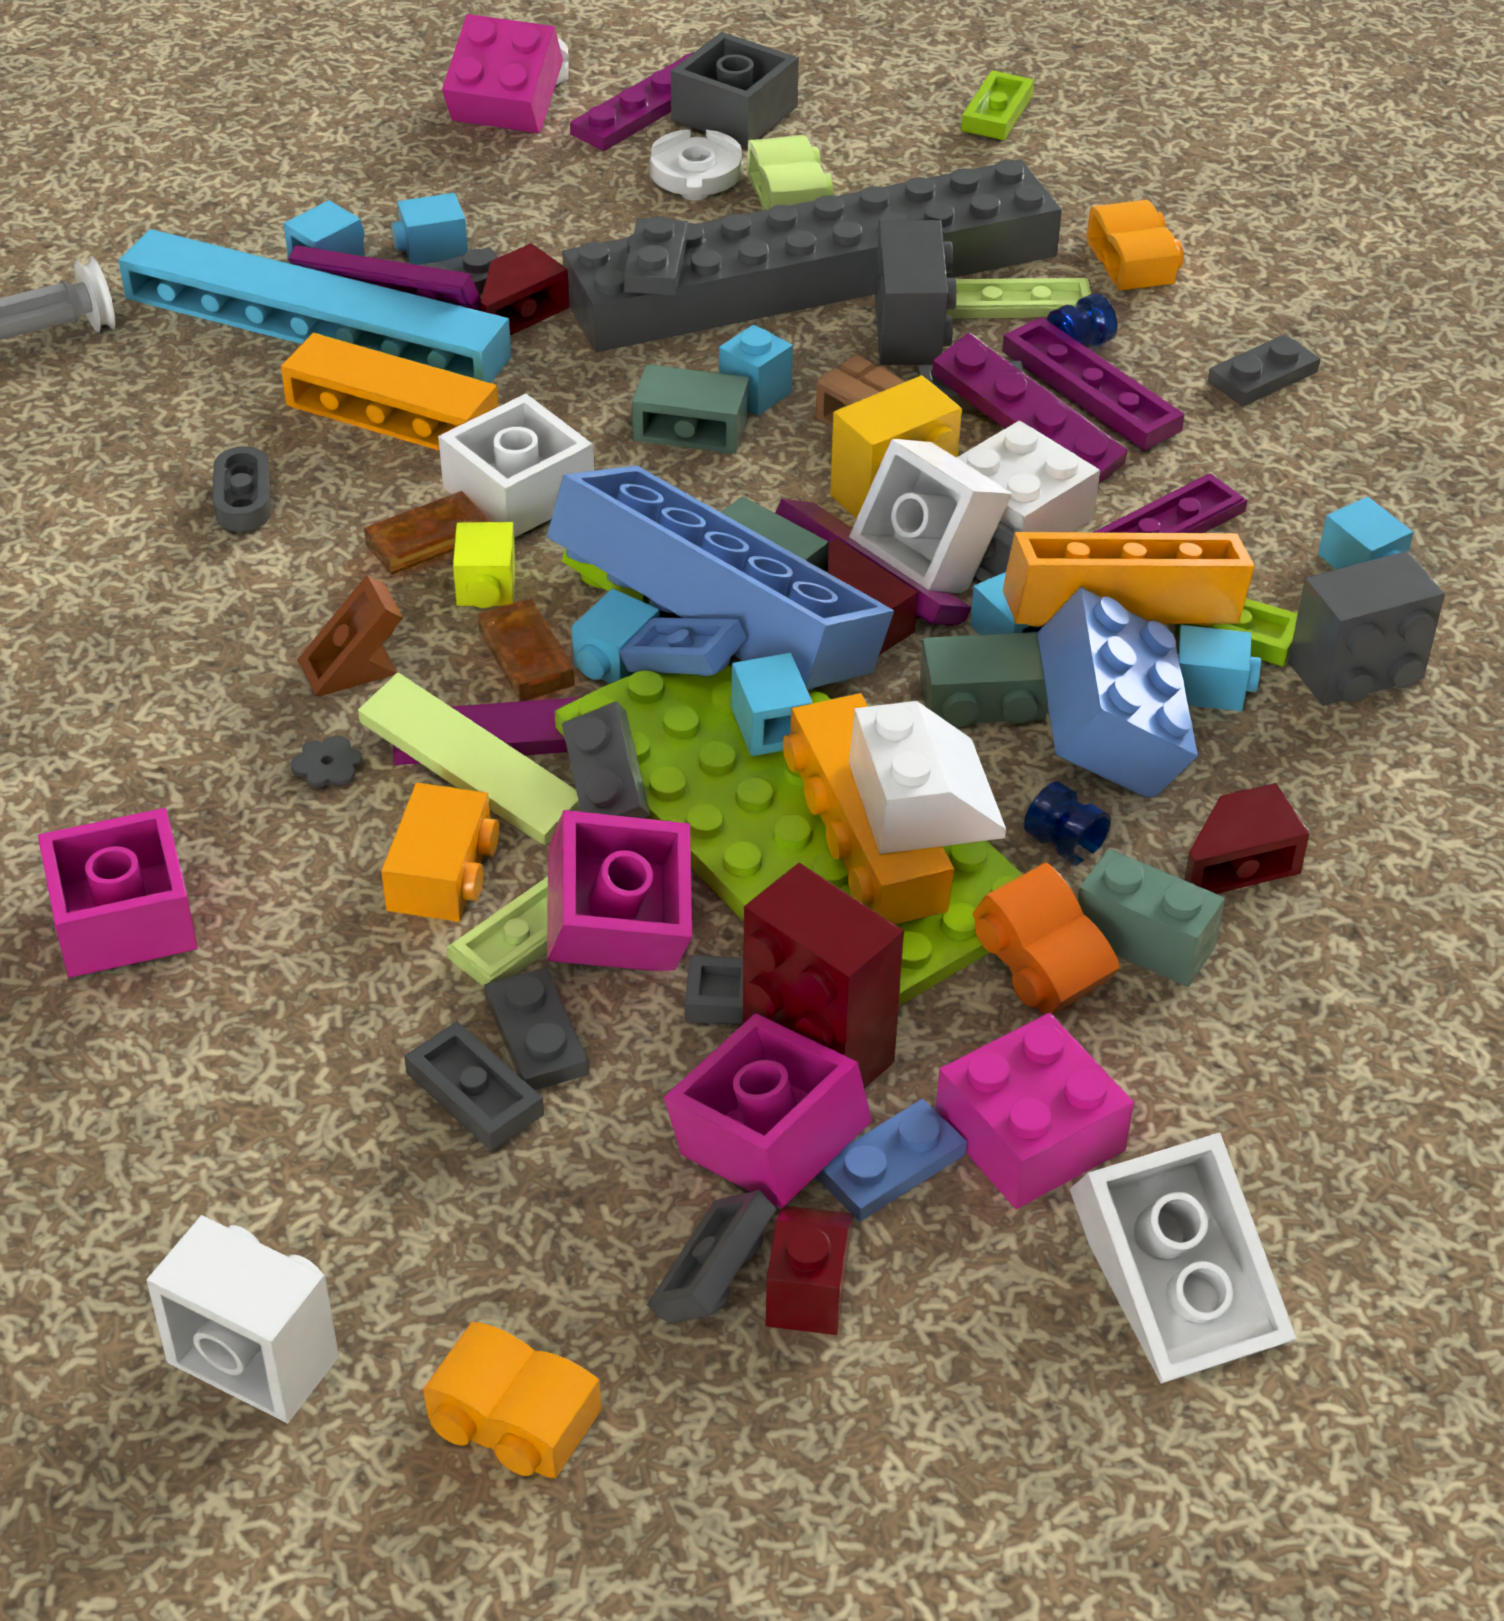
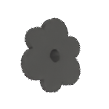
[291,736,362,788]

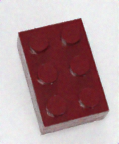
[743,862,904,1088]

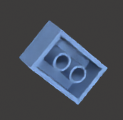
[1038,587,1198,797]

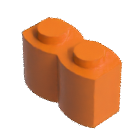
[972,862,1121,1015]

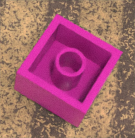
[442,14,563,133]
[38,808,198,978]
[547,810,692,971]
[936,1012,1134,1209]
[664,1013,872,1209]

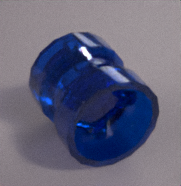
[1047,293,1118,348]
[1024,781,1111,866]

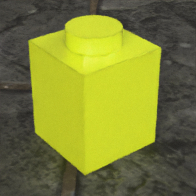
[453,522,516,608]

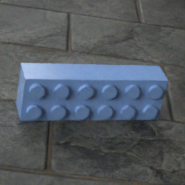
[546,465,894,691]

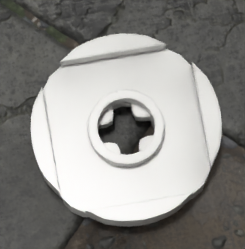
[649,129,743,201]

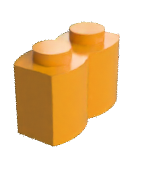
[1086,200,1184,291]
[423,1322,602,1479]

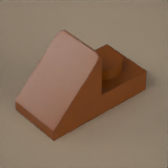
[297,575,403,697]

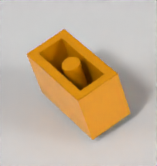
[381,783,499,922]

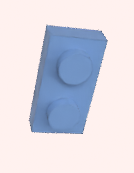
[619,618,747,676]
[816,1098,967,1222]

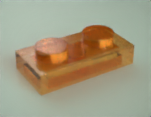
[364,491,489,575]
[478,598,575,701]

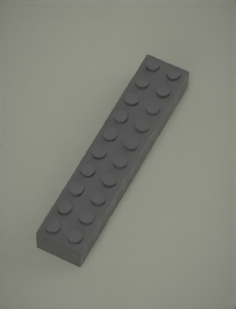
[562,159,1062,353]

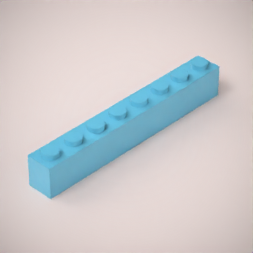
[119,229,511,383]

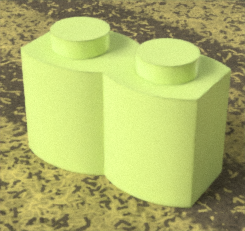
[747,135,833,210]

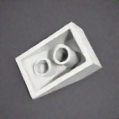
[1070,1132,1297,1384]

